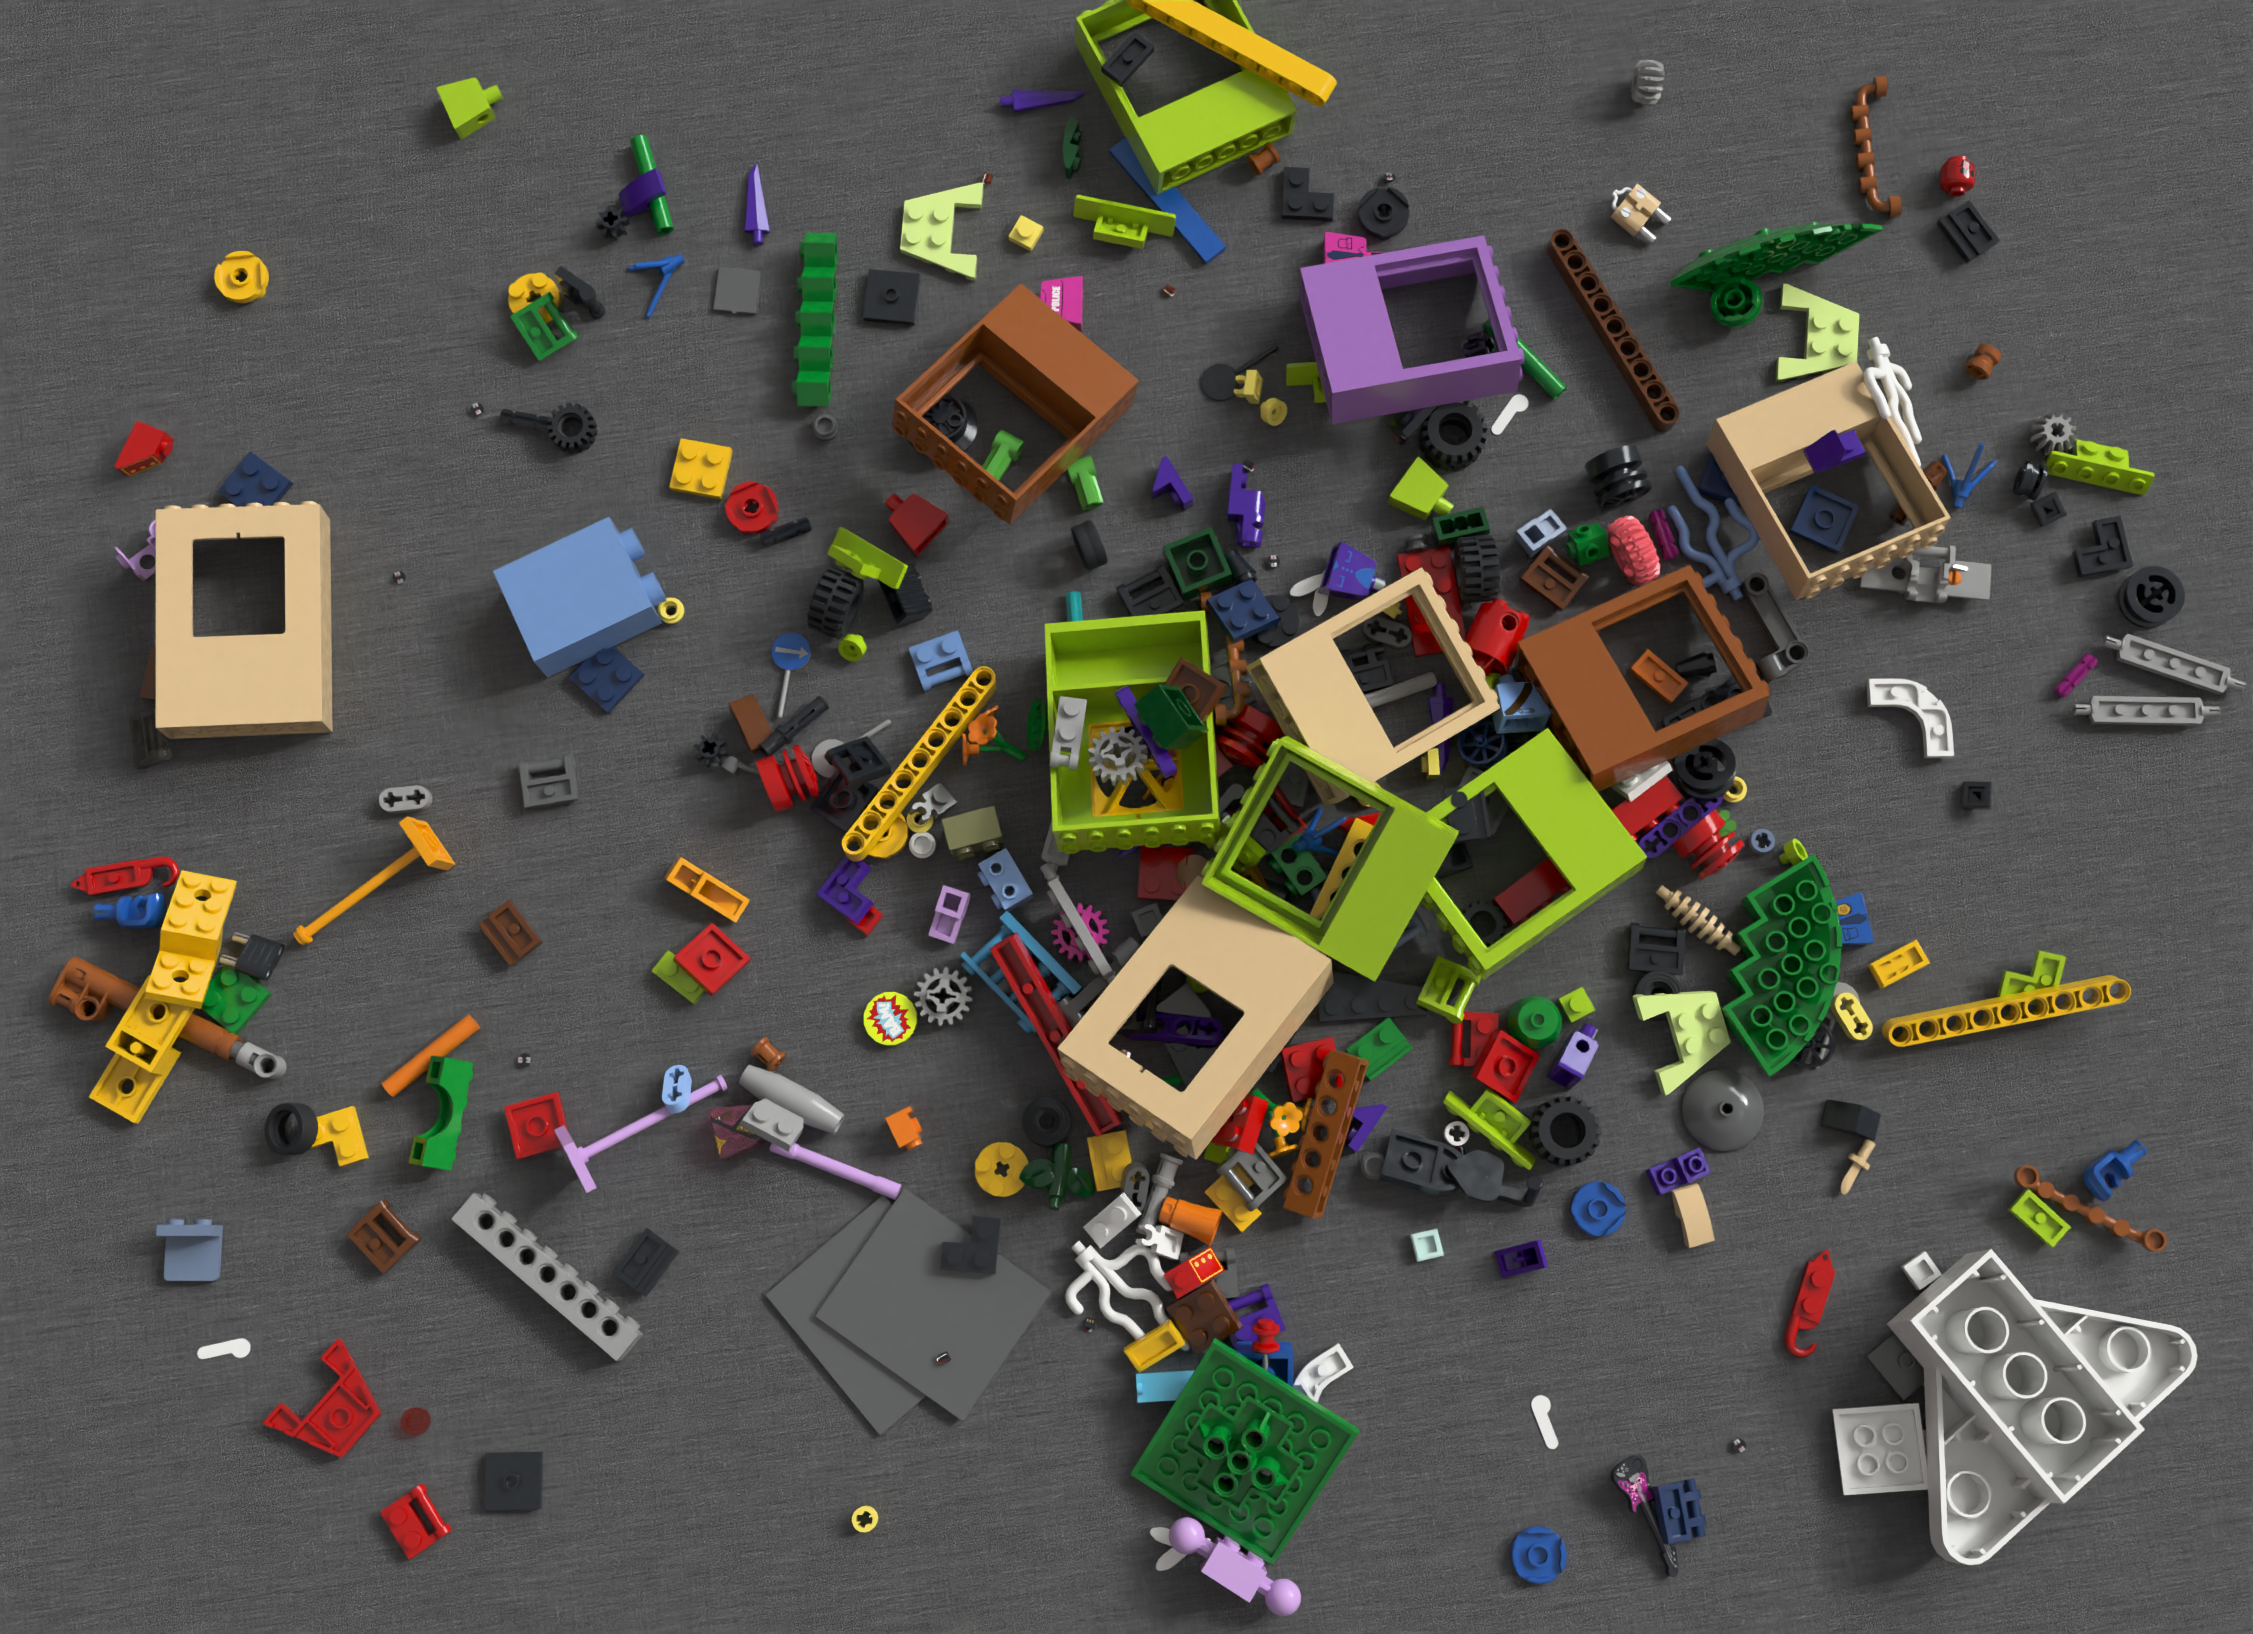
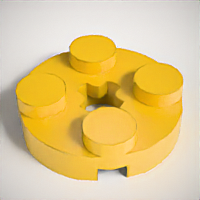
[214,251,269,303]
[508,272,562,323]
[857,805,909,859]
[975,1142,1029,1197]

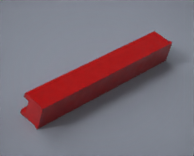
[990,932,1124,1137]

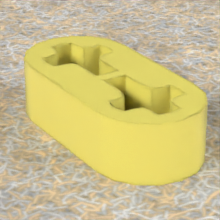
[1830,993,1873,1040]

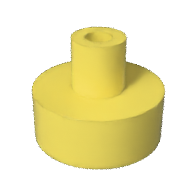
[1260,398,1287,426]

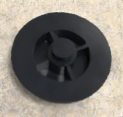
[908,393,978,458]

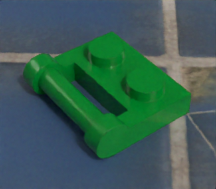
[510,292,579,361]

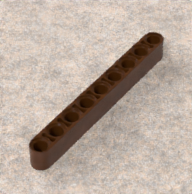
[1547,229,1680,432]

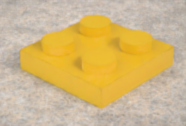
[669,438,733,500]

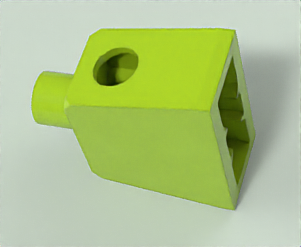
[436,78,503,139]
[1387,457,1454,521]

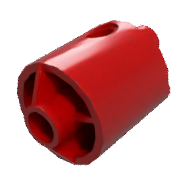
[1464,598,1530,676]

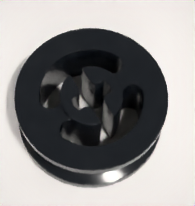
[2118,566,2185,628]
[1675,739,1736,800]

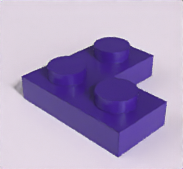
[816,856,874,925]

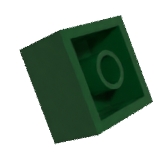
[1163,527,1232,601]
[1134,684,1209,750]

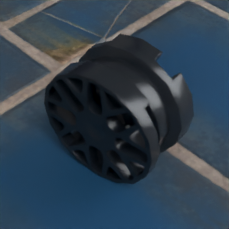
[2012,460,2048,501]

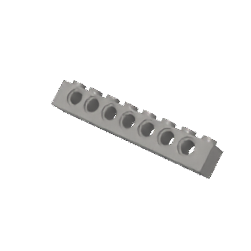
[452,1193,643,1361]

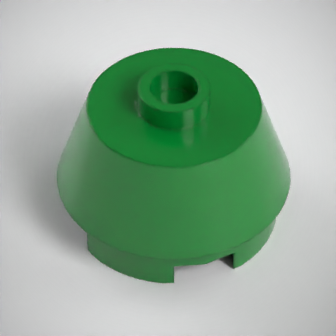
[1711,277,1763,328]
[1508,995,1562,1049]

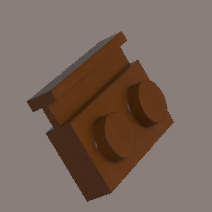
[478,900,543,967]

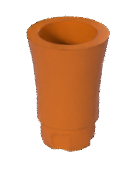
[1159,1197,1223,1246]

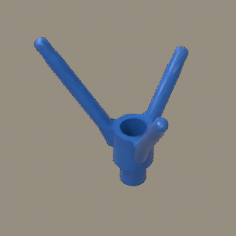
[628,254,684,318]
[1942,443,1997,508]
[1292,808,1346,857]

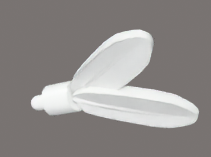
[1290,571,1329,616]
[1150,1527,1211,1571]

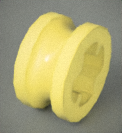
[852,1506,878,1532]

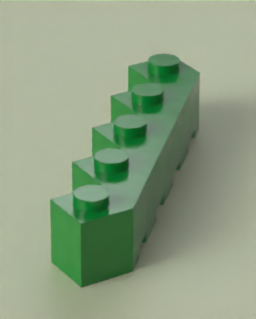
[792,232,838,407]

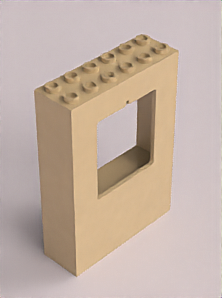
[156,501,333,739]
[1057,875,1334,1160]

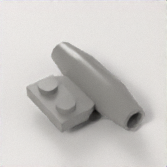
[739,1065,845,1152]

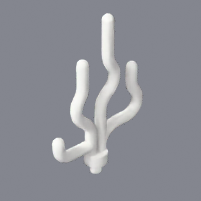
[1864,337,1922,466]
[1065,1241,1191,1351]

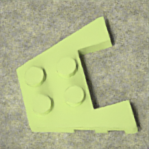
[900,183,983,281]
[1775,284,1859,383]
[1632,991,1731,1095]

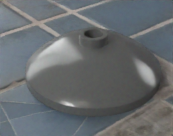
[1681,1069,1764,1151]

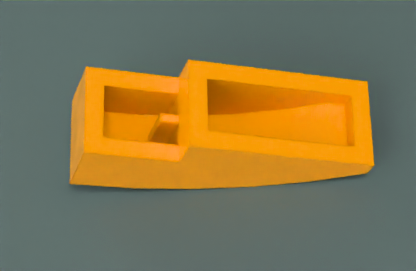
[663,856,750,923]

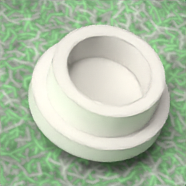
[909,832,936,859]

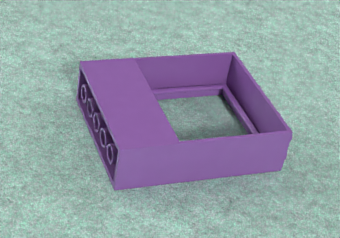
[1300,235,1524,424]

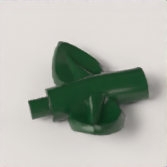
[1019,1143,1094,1211]

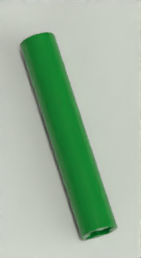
[630,135,674,235]
[1482,319,1567,400]

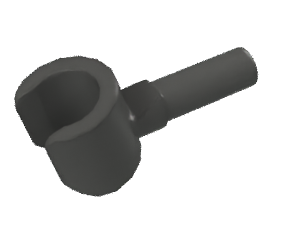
[722,756,760,775]

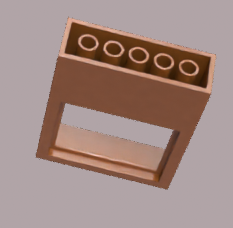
[892,284,1139,525]
[1515,565,1770,792]

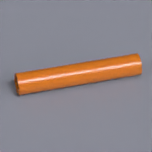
[381,1014,480,1097]

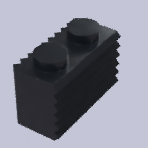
[878,564,933,626]

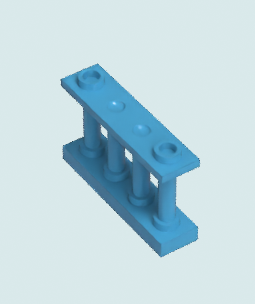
[960,911,1082,1035]

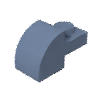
[1513,509,1567,557]

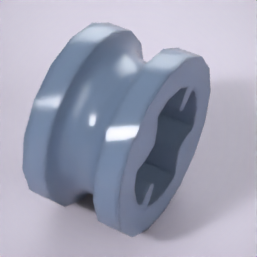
[1748,829,1775,854]

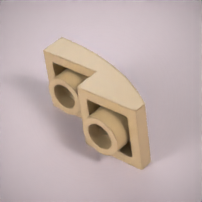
[1672,1183,1715,1248]

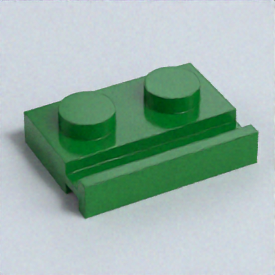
[1346,1017,1413,1082]

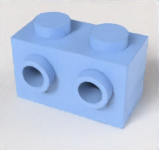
[977,848,1034,912]

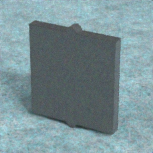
[713,266,762,315]

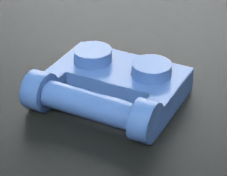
[909,630,973,692]

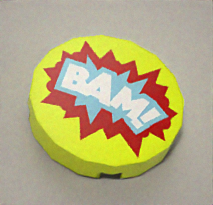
[864,992,918,1046]

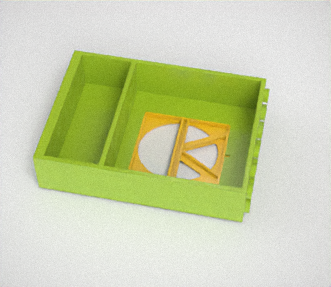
[1045,610,1221,854]

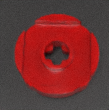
[725,481,779,535]

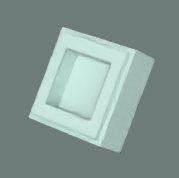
[1410,1229,1444,1262]

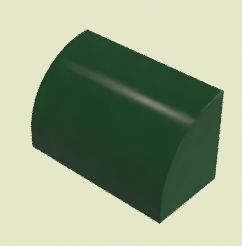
[1431,507,1490,546]

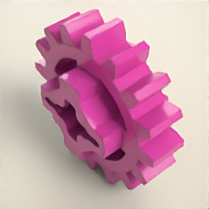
[1051,903,1109,962]

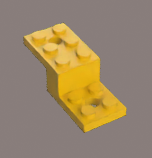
[145,870,237,1009]
[89,975,195,1124]

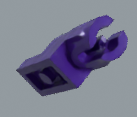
[1227,463,1265,548]

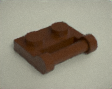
[1520,544,1591,612]
[346,1199,422,1274]

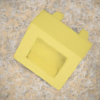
[1234,370,1263,404]

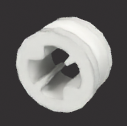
[1444,1121,1469,1146]

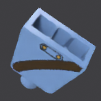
[1492,674,1551,734]

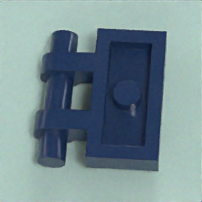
[1652,1478,1706,1544]

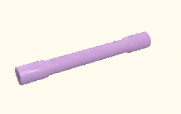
[769,1143,902,1200]

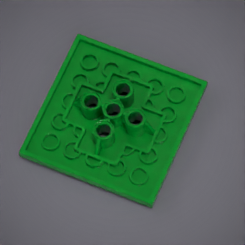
[1130,1338,1360,1566]

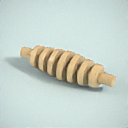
[1656,885,1741,956]

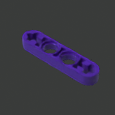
[1115,685,1177,778]
[1637,795,1723,860]
[1123,1012,1223,1046]

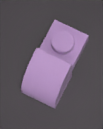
[928,885,970,944]

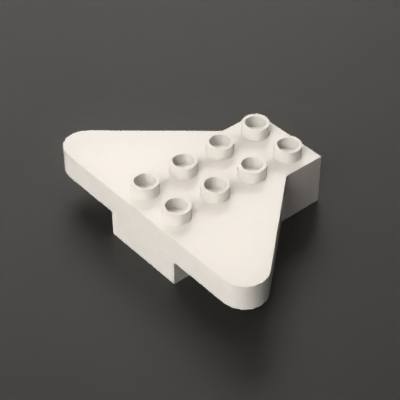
[1887,1249,2197,1565]

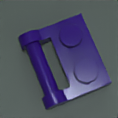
[1228,1283,1286,1350]

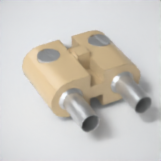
[1610,183,1671,244]

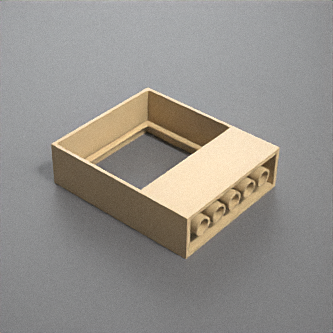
[1706,361,1951,600]
[1246,567,1500,807]

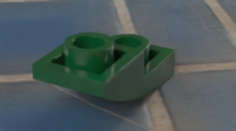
[1063,117,1082,179]

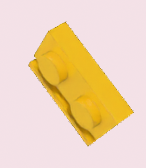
[1087,1130,1136,1192]

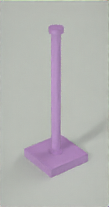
[554,1075,728,1193]

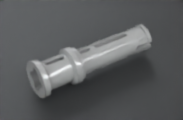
[1135,1152,1183,1235]

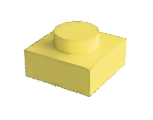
[1008,215,1044,251]
[1421,748,1440,780]

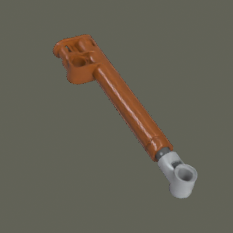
[48,956,287,1080]

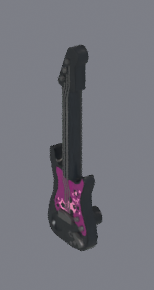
[1610,1455,1678,1577]

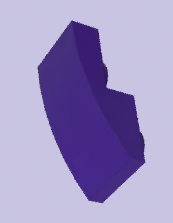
[618,168,667,218]
[1645,1147,1711,1196]

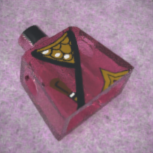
[709,1105,765,1161]

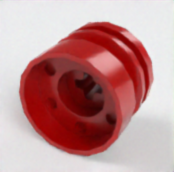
[1215,704,1284,771]
[756,744,820,813]
[1671,810,1745,880]

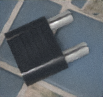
[220,932,285,981]

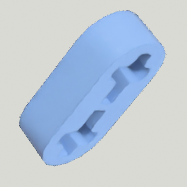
[662,1065,692,1113]

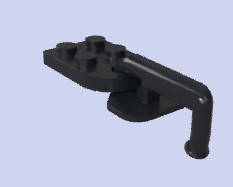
[1380,1129,1543,1207]

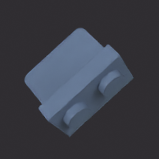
[156,1219,223,1281]

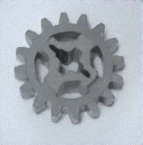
[1088,726,1148,786]
[914,967,973,1027]

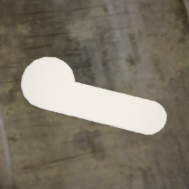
[1491,394,1528,435]
[197,1338,250,1359]
[1531,1395,1558,1449]

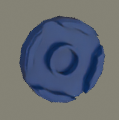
[1570,1181,1626,1237]
[1510,1526,1567,1584]

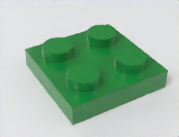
[202,965,272,1035]

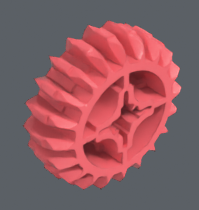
[1607,516,1660,586]

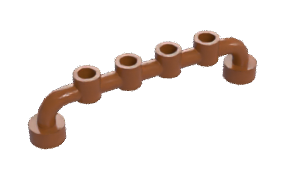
[1850,76,1901,217]
[1199,592,1250,726]
[2014,1165,2167,1252]

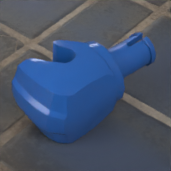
[93,893,165,929]
[2083,1140,2148,1202]

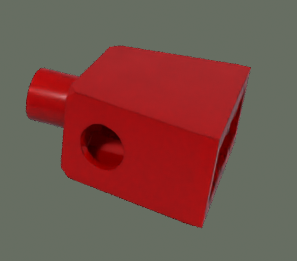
[885,493,950,558]

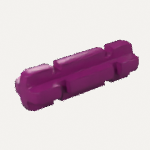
[1649,509,1679,560]
[2054,654,2097,698]

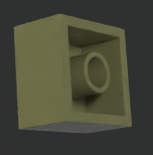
[941,805,1005,861]

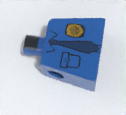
[1836,892,1874,947]

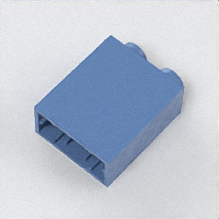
[493,517,667,677]

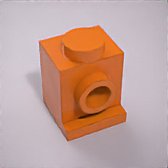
[885,1106,923,1151]

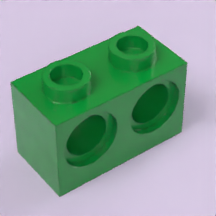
[1269,834,1327,899]

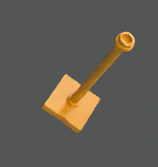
[293,816,456,945]

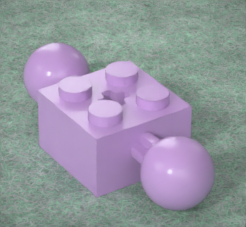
[1169,1517,1301,1616]

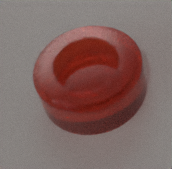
[401,1407,431,1436]

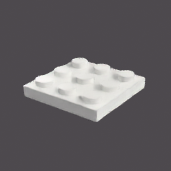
[1832,1403,1928,1495]

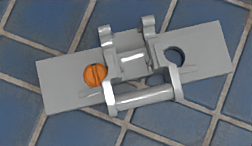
[1860,545,1991,603]

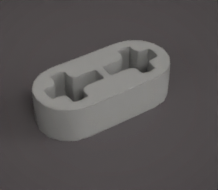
[379,785,432,814]

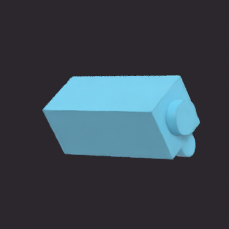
[1136,1370,1194,1403]

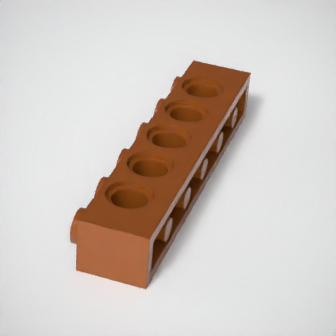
[1283,1050,1369,1218]

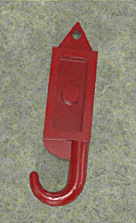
[70,857,179,896]
[1784,1249,1836,1358]

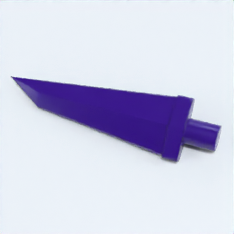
[1000,90,1087,112]
[744,163,770,246]
[1428,684,1454,775]

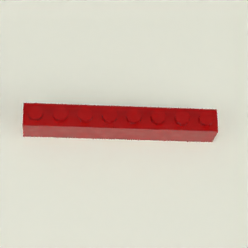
[1491,776,1683,927]

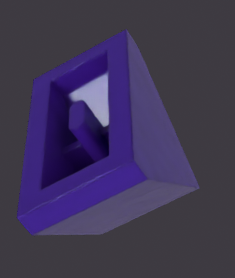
[1494,1240,1548,1278]

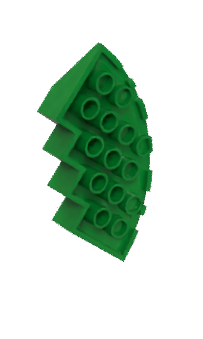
[1670,222,1883,293]
[1721,854,1842,1077]

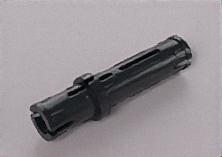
[758,696,829,757]

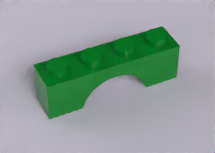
[408,1056,473,1171]

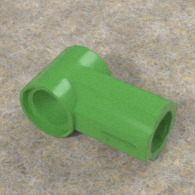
[982,429,1025,482]
[1067,455,1103,511]

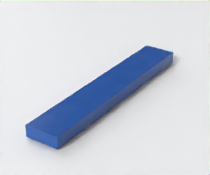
[1109,137,1226,265]

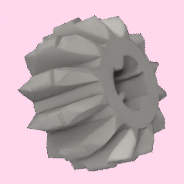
[1631,60,1665,105]
[2030,411,2077,456]

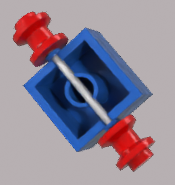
[1236,1318,1294,1438]

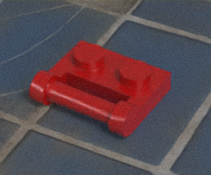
[1448,1012,1499,1067]
[380,1483,453,1560]

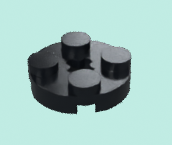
[1358,187,1409,241]
[1250,595,1299,649]

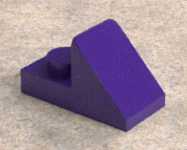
[1803,429,1865,474]
[1152,456,1193,511]
[1346,1104,1387,1153]

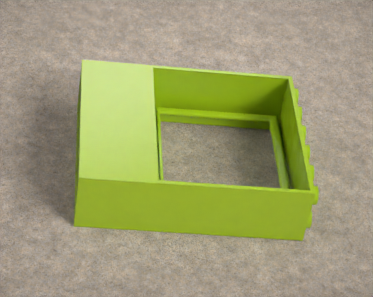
[1075,0,1297,195]
[1420,728,1647,980]
[1201,735,1459,982]

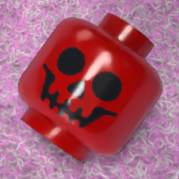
[1940,156,1975,197]

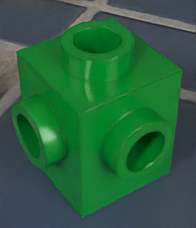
[1566,522,1610,566]

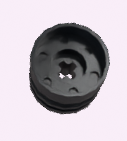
[1584,445,1652,509]

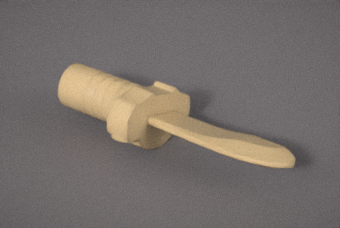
[1840,1139,1876,1195]

